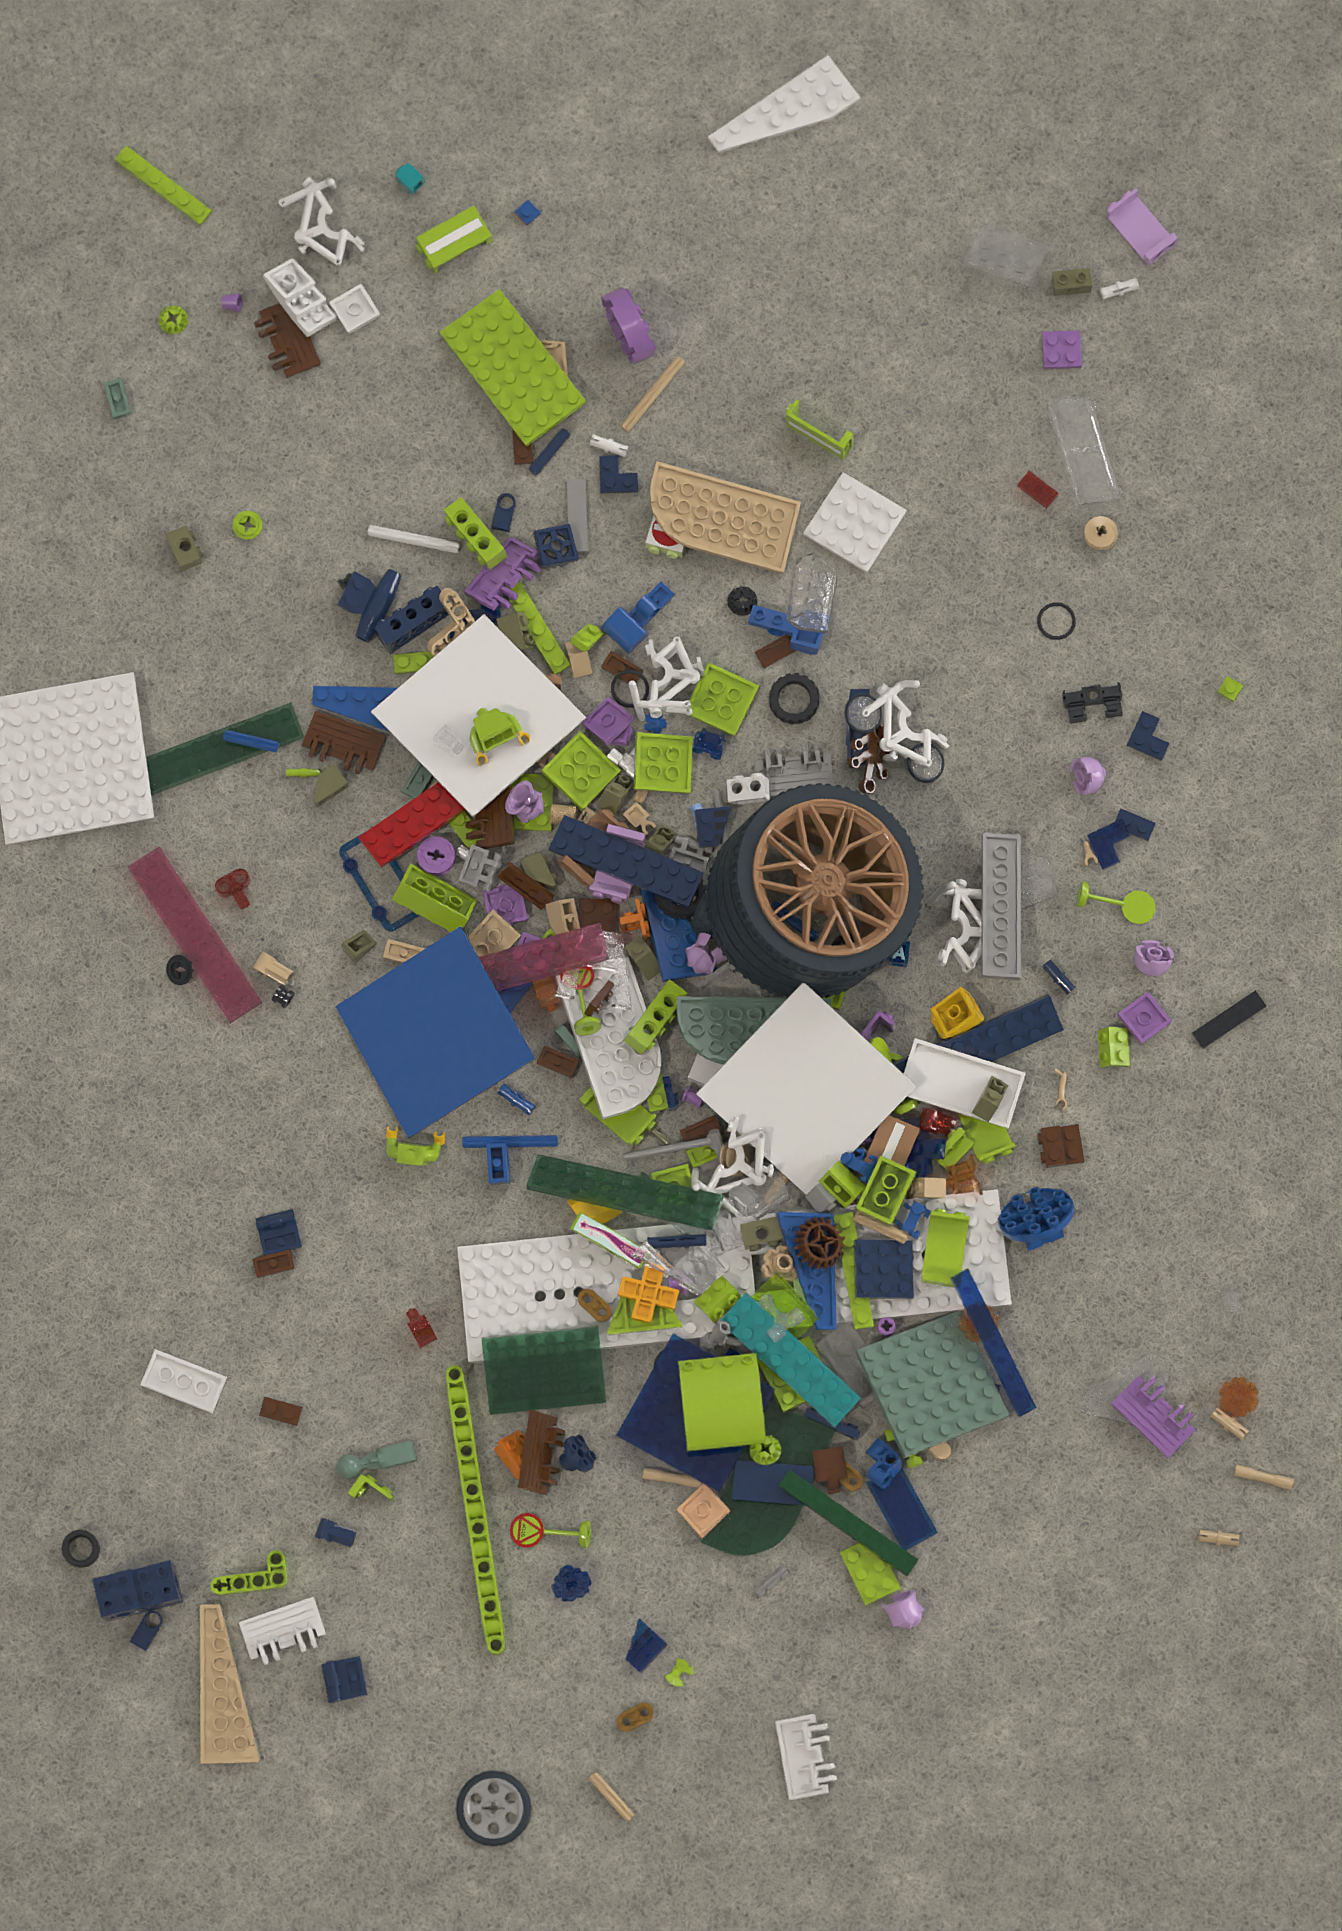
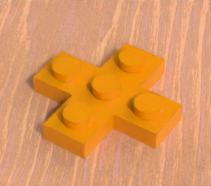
[618,1262,679,1324]

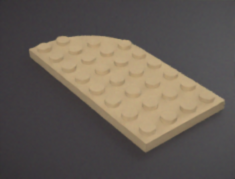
[649,461,801,574]

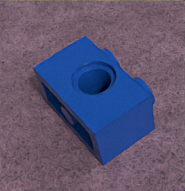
[486,1143,511,1185]

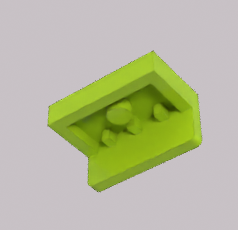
[1097,1027,1130,1068]
[934,1127,974,1171]
[693,1275,742,1323]

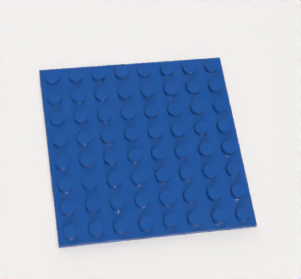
[335,926,535,1138]

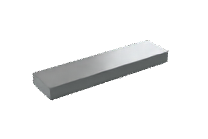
[567,479,588,553]

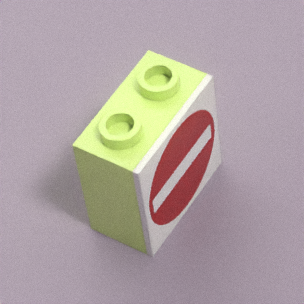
[646,515,685,559]

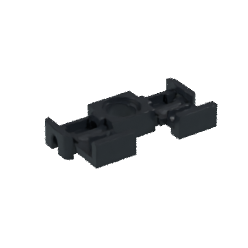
[1062,682,1123,724]

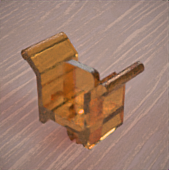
[531,975,560,1012]
[945,1154,983,1195]

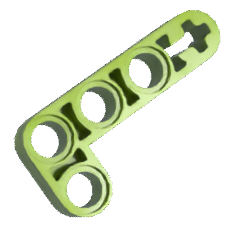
[210,1550,288,1596]

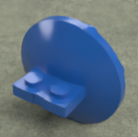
[998,1187,1075,1251]

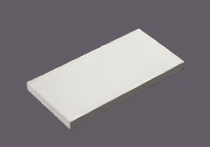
[904,1038,1026,1129]

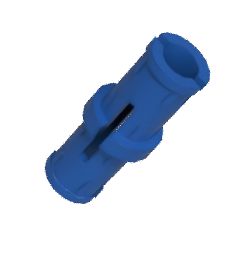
[497,1083,536,1116]

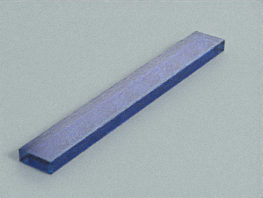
[950,1269,1037,1417]

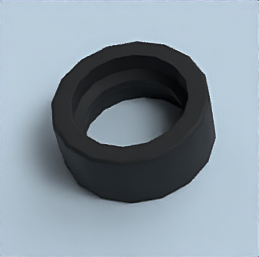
[61,1529,100,1568]

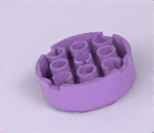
[601,287,656,365]

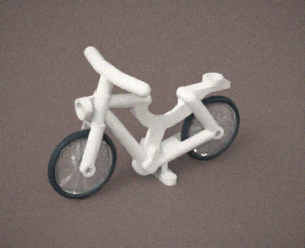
[844,680,949,783]

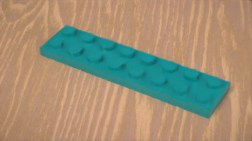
[720,1292,861,1427]

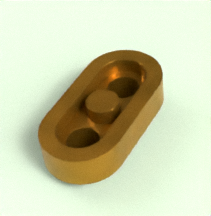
[578,1289,612,1322]
[838,1460,863,1492]
[617,1702,654,1732]

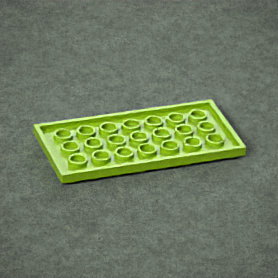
[439,288,587,447]

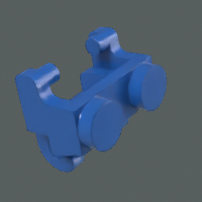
[840,1148,878,1183]
[894,1201,931,1239]

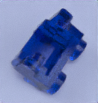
[692,728,726,760]

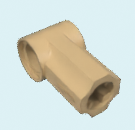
[252,952,293,986]

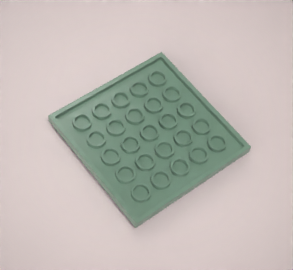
[855,1311,1009,1458]

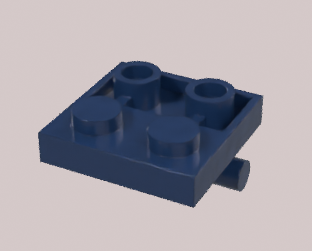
[255,1209,302,1256]
[321,1656,368,1704]

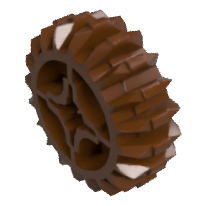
[793,1217,846,1270]

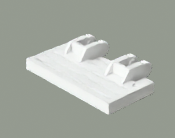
[239,1597,326,1665]
[775,1714,837,1800]

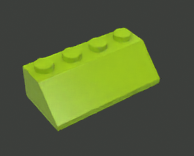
[391,863,477,932]

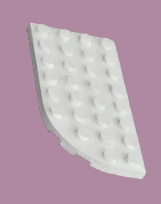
[555,957,661,1119]

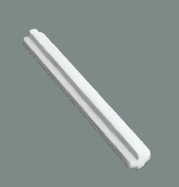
[368,525,460,553]

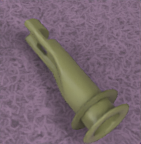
[649,1125,677,1153]

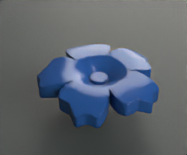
[644,713,667,734]

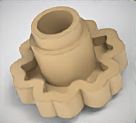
[761,1245,797,1286]

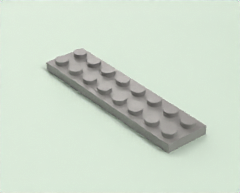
[981,833,1021,980]

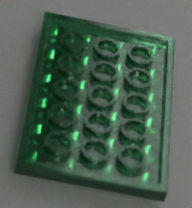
[481,1325,606,1415]

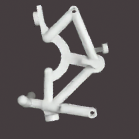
[279,177,365,266]
[629,637,705,721]
[926,879,981,973]
[691,1117,774,1217]

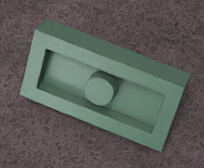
[104,378,132,419]
[401,761,433,799]

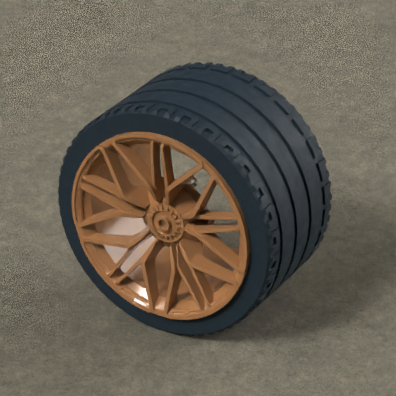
[705,783,924,998]

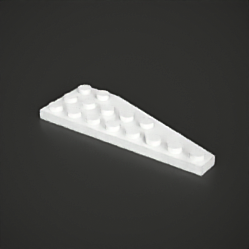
[708,56,861,153]

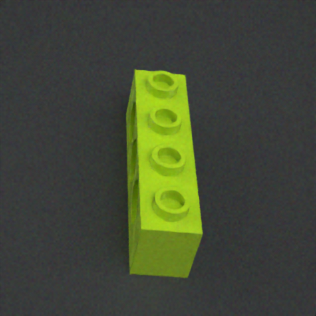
[443,497,507,570]
[623,979,687,1055]

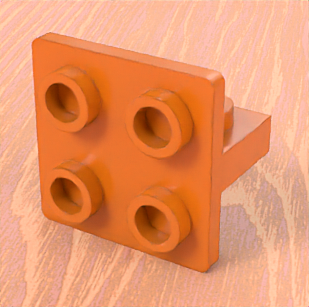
[619,898,650,943]
[494,1430,525,1480]

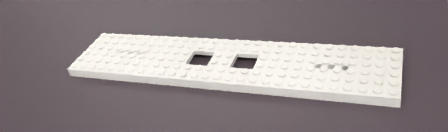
[457,1190,1012,1364]

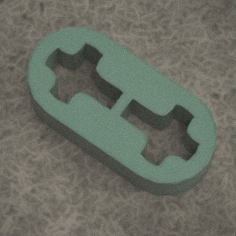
[554,1024,581,1057]

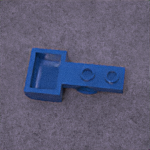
[601,581,675,655]
[748,605,829,655]

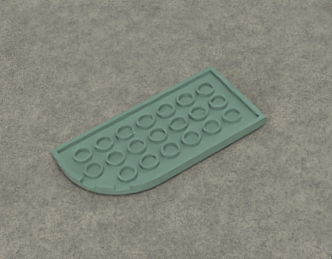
[677,996,831,1065]

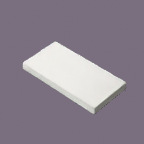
[140,1349,227,1414]

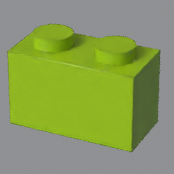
[818,1161,866,1208]

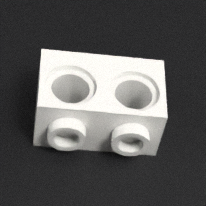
[727,773,770,805]

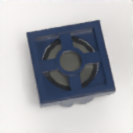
[533,524,579,569]

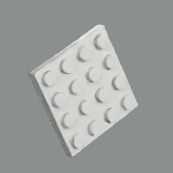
[803,472,907,573]

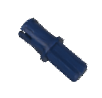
[1043,960,1076,995]

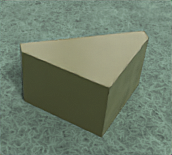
[341,930,377,963]

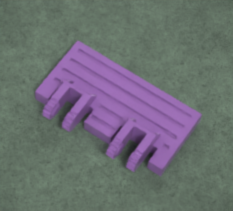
[464,536,541,611]
[1111,1375,1195,1458]

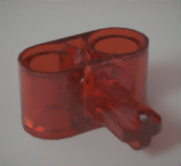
[215,868,250,910]
[918,1108,958,1137]
[406,1308,437,1348]

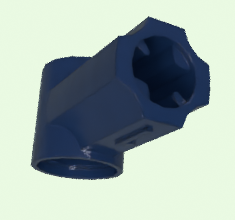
[315,1518,357,1548]

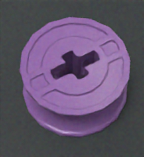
[417,836,455,876]

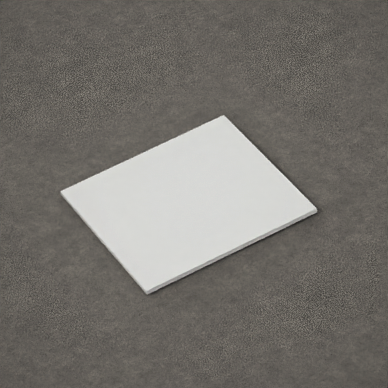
[371,615,586,817]
[0,672,154,845]
[696,982,916,1195]

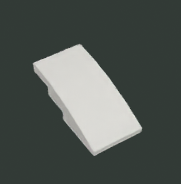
[263,258,337,337]

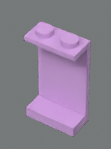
[1106,188,1178,265]
[589,824,646,904]

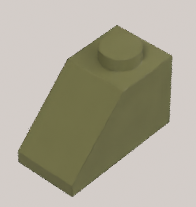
[314,765,349,808]
[624,936,660,981]

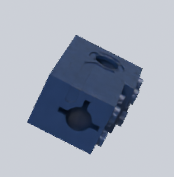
[92,1560,184,1622]

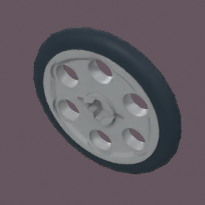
[456,1771,531,1847]

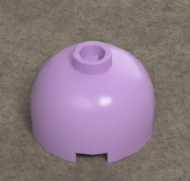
[1070,757,1106,795]
[1134,940,1174,977]

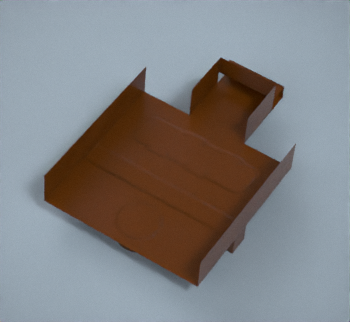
[812,1446,848,1494]

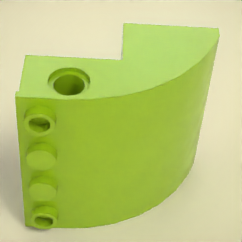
[678,1353,766,1451]

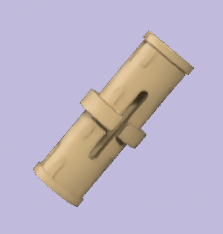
[1210,1407,1249,1441]
[1198,1529,1239,1547]

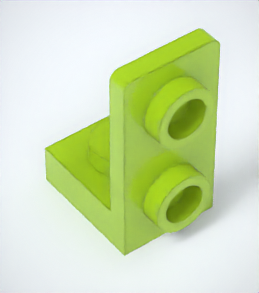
[348,1474,394,1501]

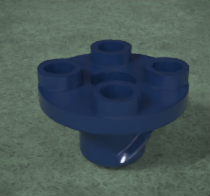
[559,1435,596,1472]

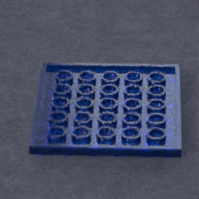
[616,1334,776,1492]

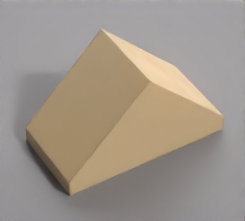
[565,642,593,679]

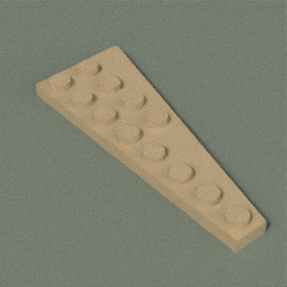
[200,1604,260,1764]

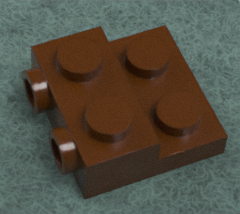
[1037,1124,1085,1168]

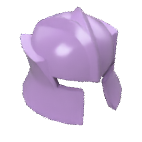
[505,781,544,823]
[686,933,727,974]
[880,1590,925,1630]

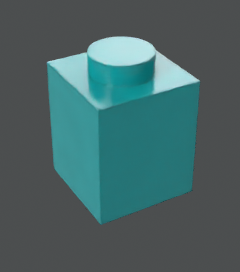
[395,162,425,195]

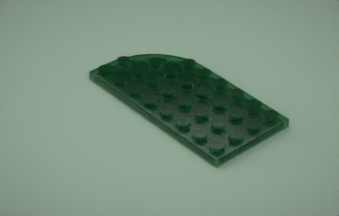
[701,1399,836,1556]

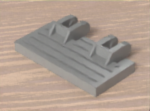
[755,744,834,798]

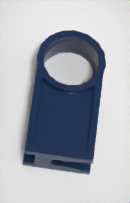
[491,493,516,532]
[129,1611,163,1651]

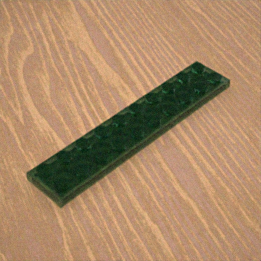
[146,703,305,796]
[526,1154,723,1231]

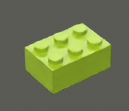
[856,1156,916,1226]

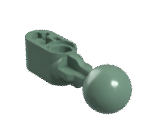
[336,1441,417,1479]

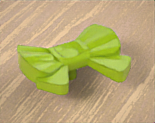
[664,1658,694,1687]

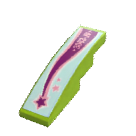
[569,1212,649,1269]

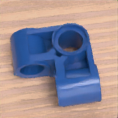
[865,1438,903,1489]

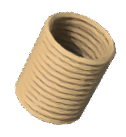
[550,804,577,825]

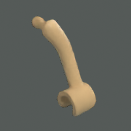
[1054,1068,1067,1111]

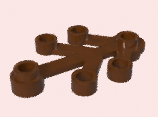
[847,722,891,794]

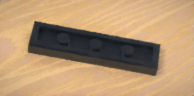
[1192,990,1266,1049]

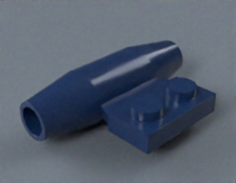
[337,569,402,643]

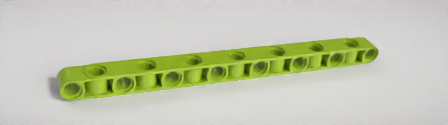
[446,1365,506,1655]

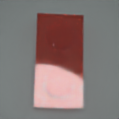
[1017,471,1059,509]

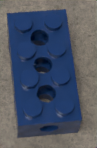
[374,585,449,655]

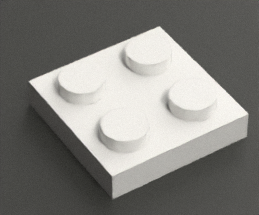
[329,284,380,335]

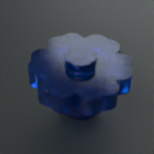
[551,1565,592,1602]

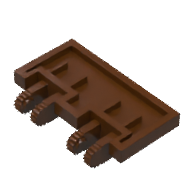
[254,303,321,378]
[302,711,386,775]
[465,784,515,849]
[518,1410,566,1495]

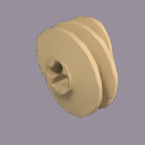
[1084,516,1118,550]
[720,1142,751,1177]

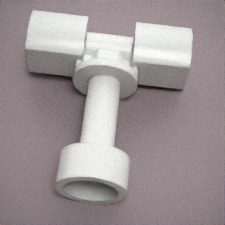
[607,748,635,780]

